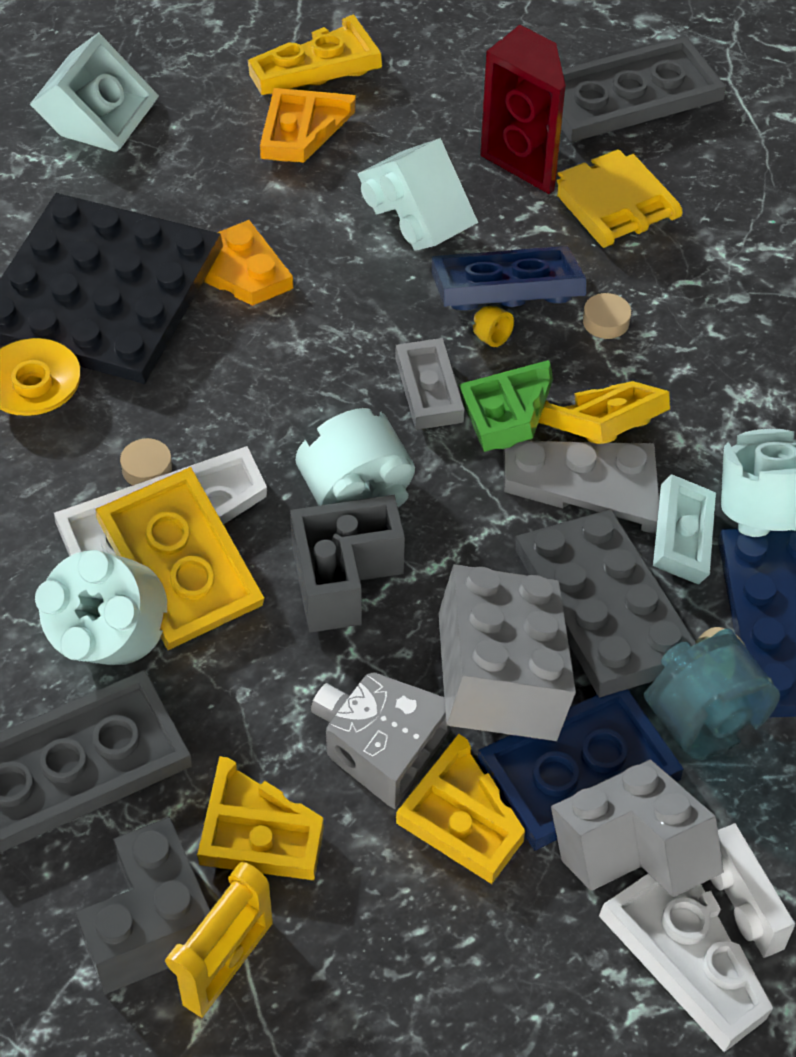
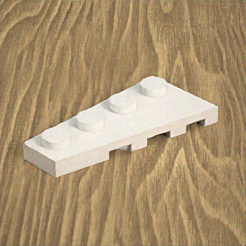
[54,446,267,556]

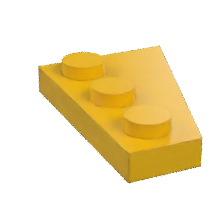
[248,14,382,95]

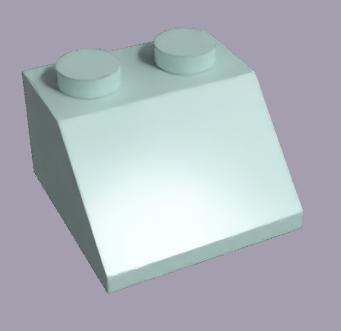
[30,32,159,152]

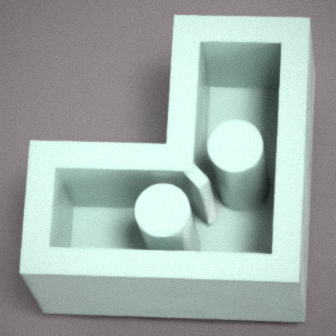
[357,138,478,251]

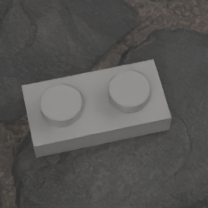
[395,338,464,430]

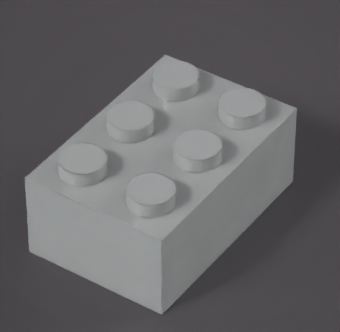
[438,564,576,741]

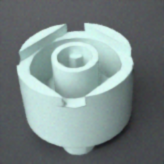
[296,408,415,507]
[721,429,796,537]
[35,550,167,665]

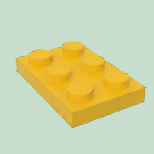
[96,467,265,650]

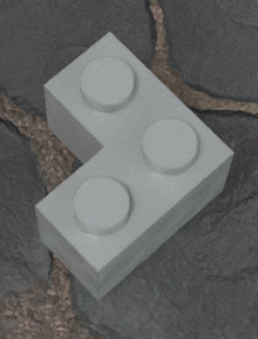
[551,759,724,898]

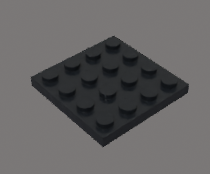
[0,193,223,384]

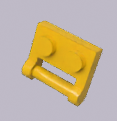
[165,862,273,1018]

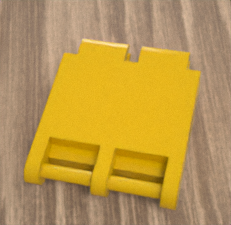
[557,149,683,248]

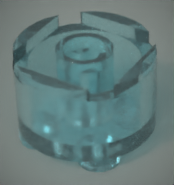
[644,628,780,760]

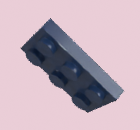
[431,246,586,310]
[478,689,684,851]

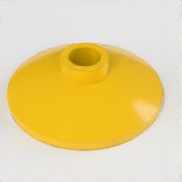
[0,338,81,416]

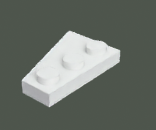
[599,874,773,1052]

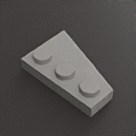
[503,441,659,534]

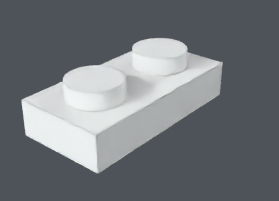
[710,823,795,958]

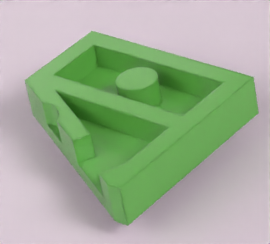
[458,360,553,452]

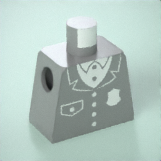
[311,672,451,809]

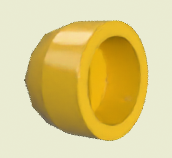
[473,305,514,347]

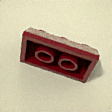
[480,24,566,195]

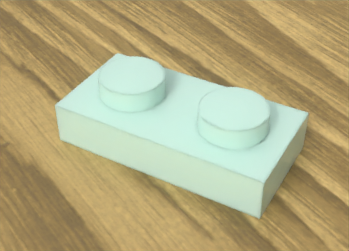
[653,474,716,585]

